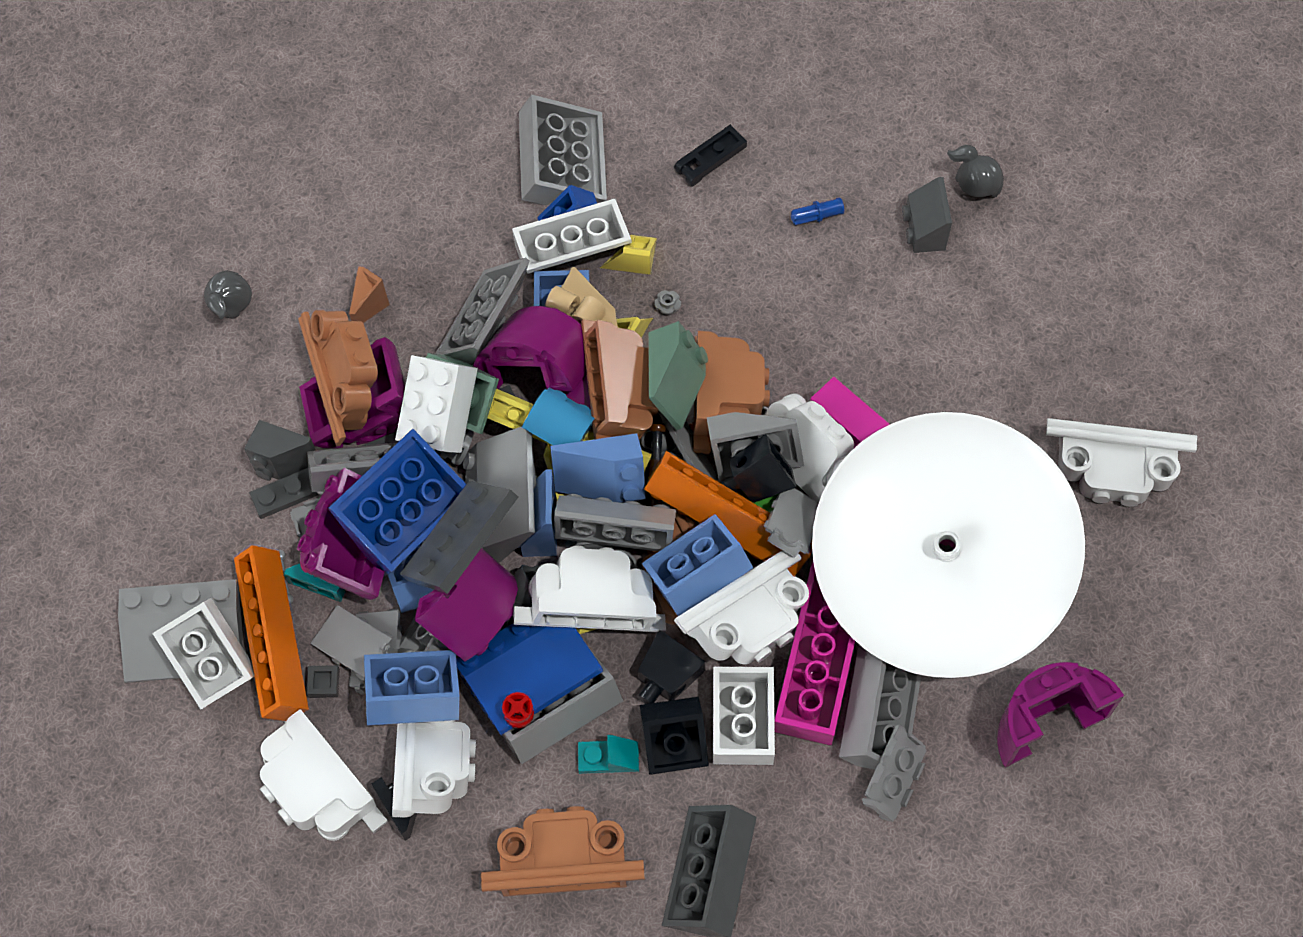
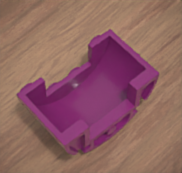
[473,306,587,391]
[299,337,405,449]
[297,468,385,600]
[415,548,518,661]
[997,662,1125,768]

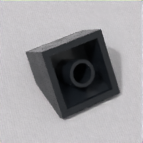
[639,696,709,775]

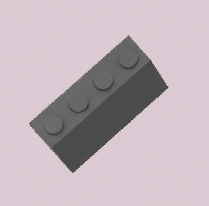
[662,805,757,937]

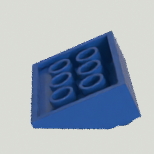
[328,429,466,576]
[456,623,603,735]

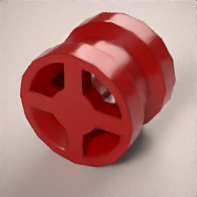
[502,692,534,728]

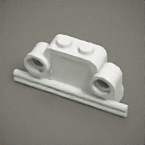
[761,394,854,503]
[1046,418,1197,507]
[513,546,666,632]
[674,550,809,665]
[260,709,388,841]
[392,720,476,817]

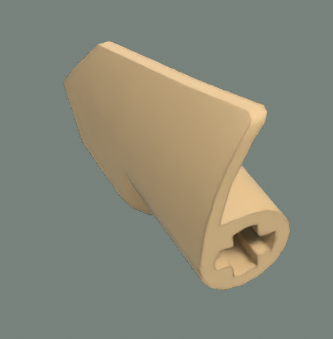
[545,267,618,327]

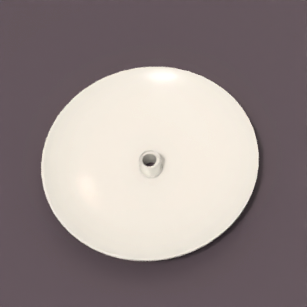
[812,412,1085,678]

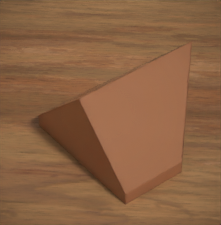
[349,266,389,323]

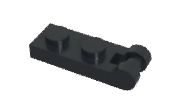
[674,124,747,187]

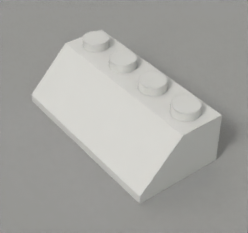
[512,199,632,274]

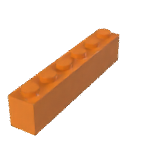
[644,451,812,577]
[234,545,309,721]

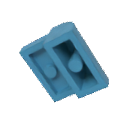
[522,387,595,445]

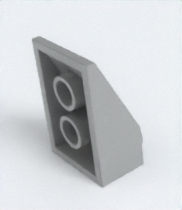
[707,412,804,482]

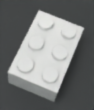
[395,355,478,453]
[152,598,254,709]
[713,667,775,765]

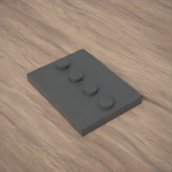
[400,481,518,594]

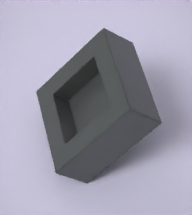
[307,665,340,698]

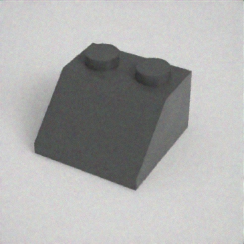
[902,177,952,253]
[244,420,316,480]

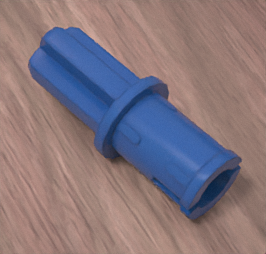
[791,198,844,225]

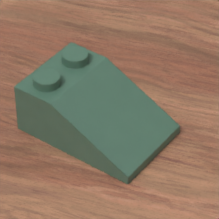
[648,321,708,430]
[426,353,499,434]

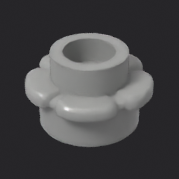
[654,290,681,315]

